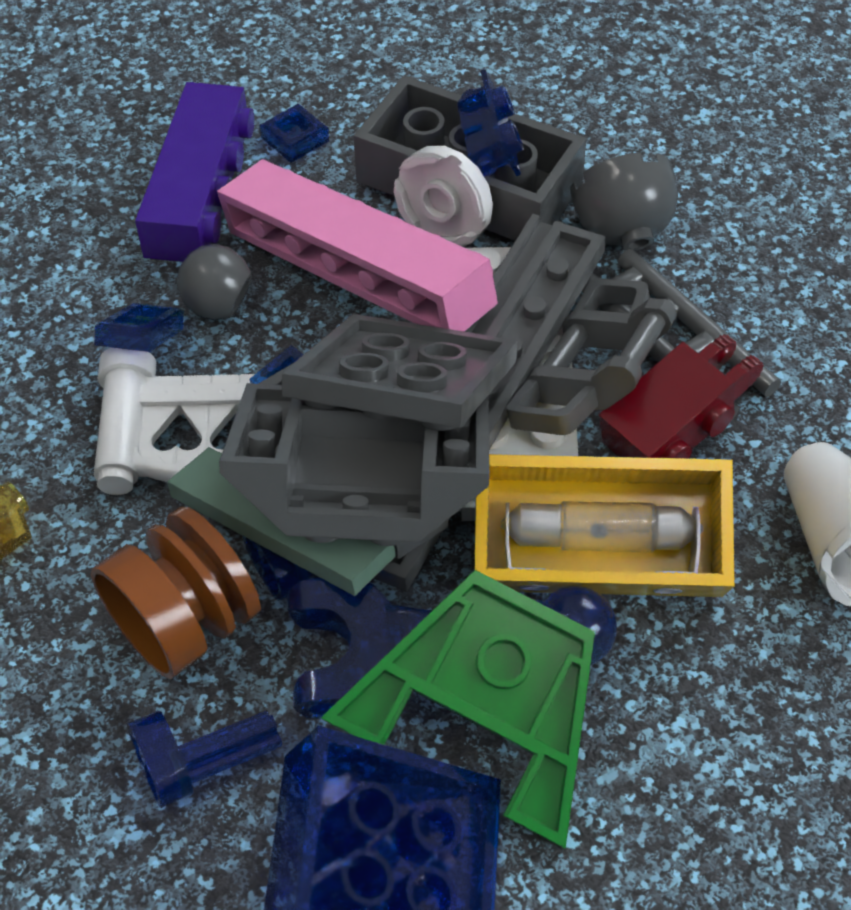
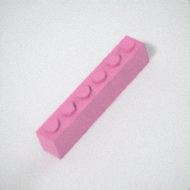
[217,159,498,331]

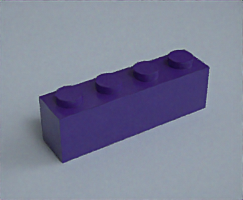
[135,82,254,262]

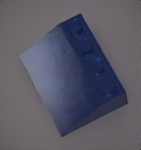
[264,725,501,910]

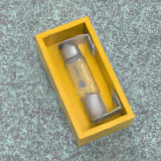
[475,454,735,597]

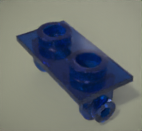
[457,69,524,177]

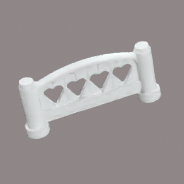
[94,345,274,495]

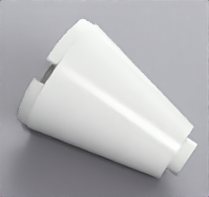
[784,442,851,606]

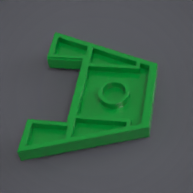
[321,570,595,849]

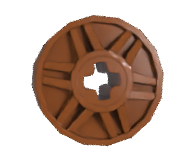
[90,507,261,679]

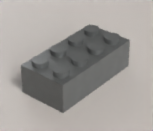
[353,75,587,241]

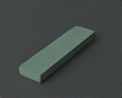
[167,447,396,596]

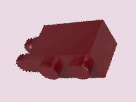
[598,334,764,459]

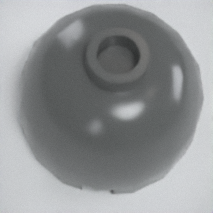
[570,152,678,251]

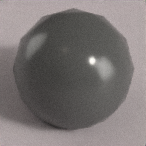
[177,244,252,320]

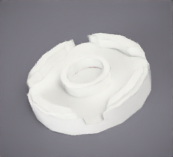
[394,146,493,247]

